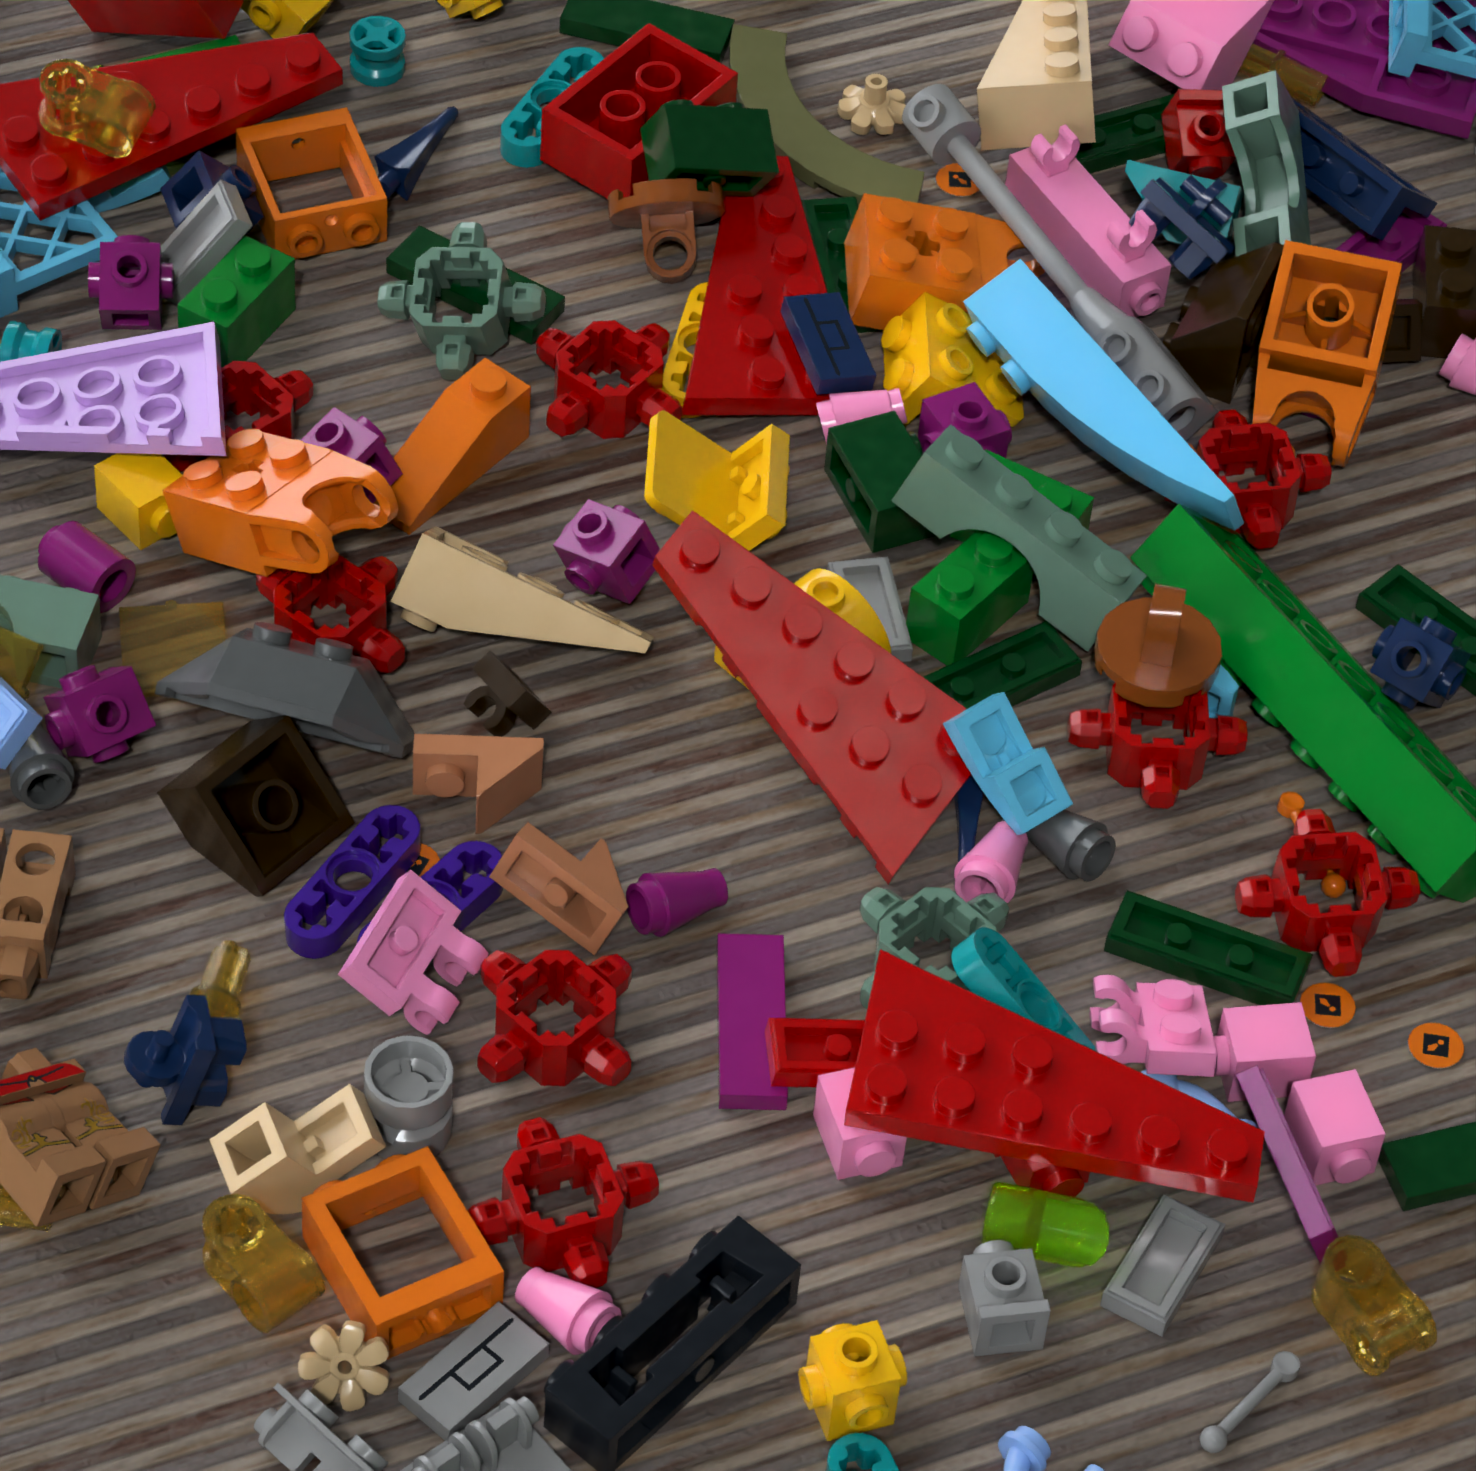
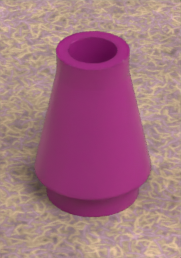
[626,868,728,937]

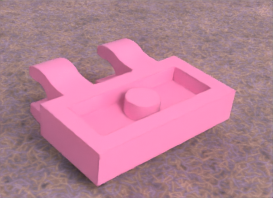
[338,870,489,1035]
[1089,975,1217,1077]

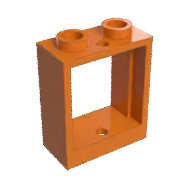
[236,107,387,259]
[302,1146,504,1360]

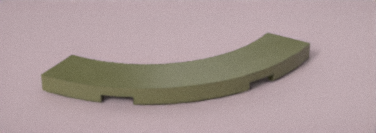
[729,24,925,206]

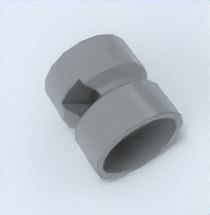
[364,1036,454,1159]

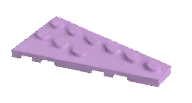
[0,322,227,456]

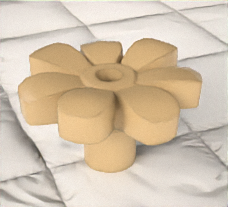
[837,74,906,135]
[298,1320,390,1412]

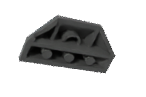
[155,622,415,759]

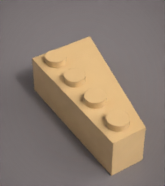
[977,0,1096,151]

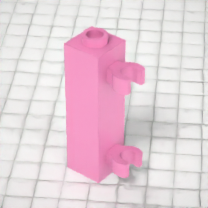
[1005,124,1171,317]

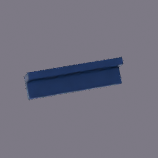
[1291,96,1437,241]

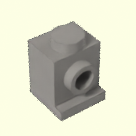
[958,1240,1051,1357]

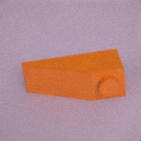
[373,358,531,535]

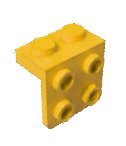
[881,292,1024,427]
[644,410,790,551]

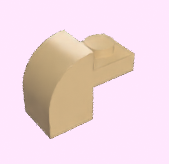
[209,1084,386,1214]

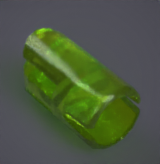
[981,1182,1109,1268]

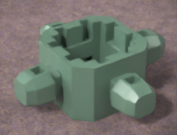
[377,222,546,380]
[860,886,1009,1009]

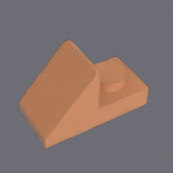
[413,734,544,834]
[489,822,628,956]

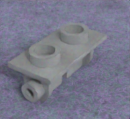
[254,1383,388,1471]

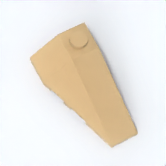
[390,526,654,653]

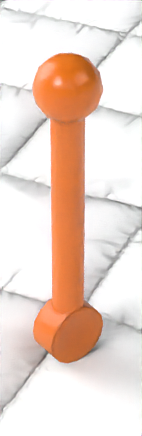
[1277,791,1346,898]

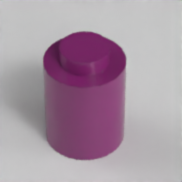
[38,521,136,613]

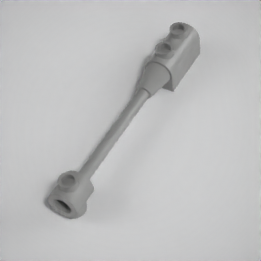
[902,84,1219,441]

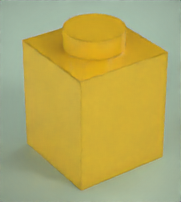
[94,453,183,550]

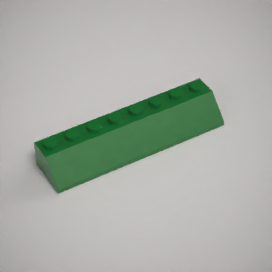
[1130,504,1476,903]

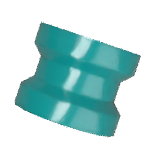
[349,16,406,87]
[0,321,62,362]

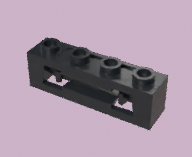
[543,1216,801,1471]

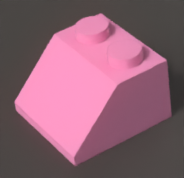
[1109,0,1274,90]

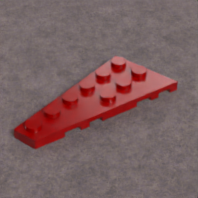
[0,32,343,221]
[682,156,856,415]
[652,510,972,885]
[844,949,1265,1203]

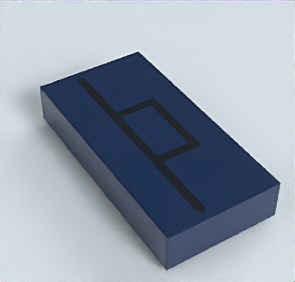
[780,292,877,395]

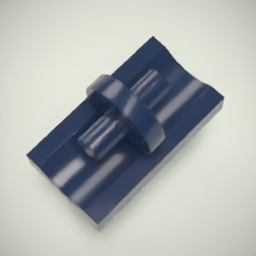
[1129,175,1235,279]
[124,995,247,1125]

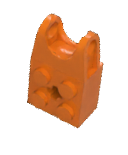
[844,193,1045,330]
[1252,240,1402,468]
[162,428,398,577]

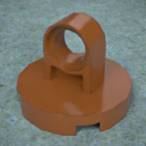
[608,178,725,284]
[1094,583,1222,708]

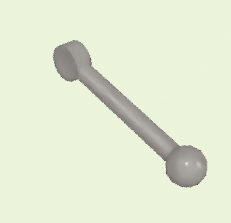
[1200,1351,1300,1453]

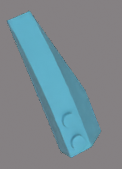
[963,259,1244,531]

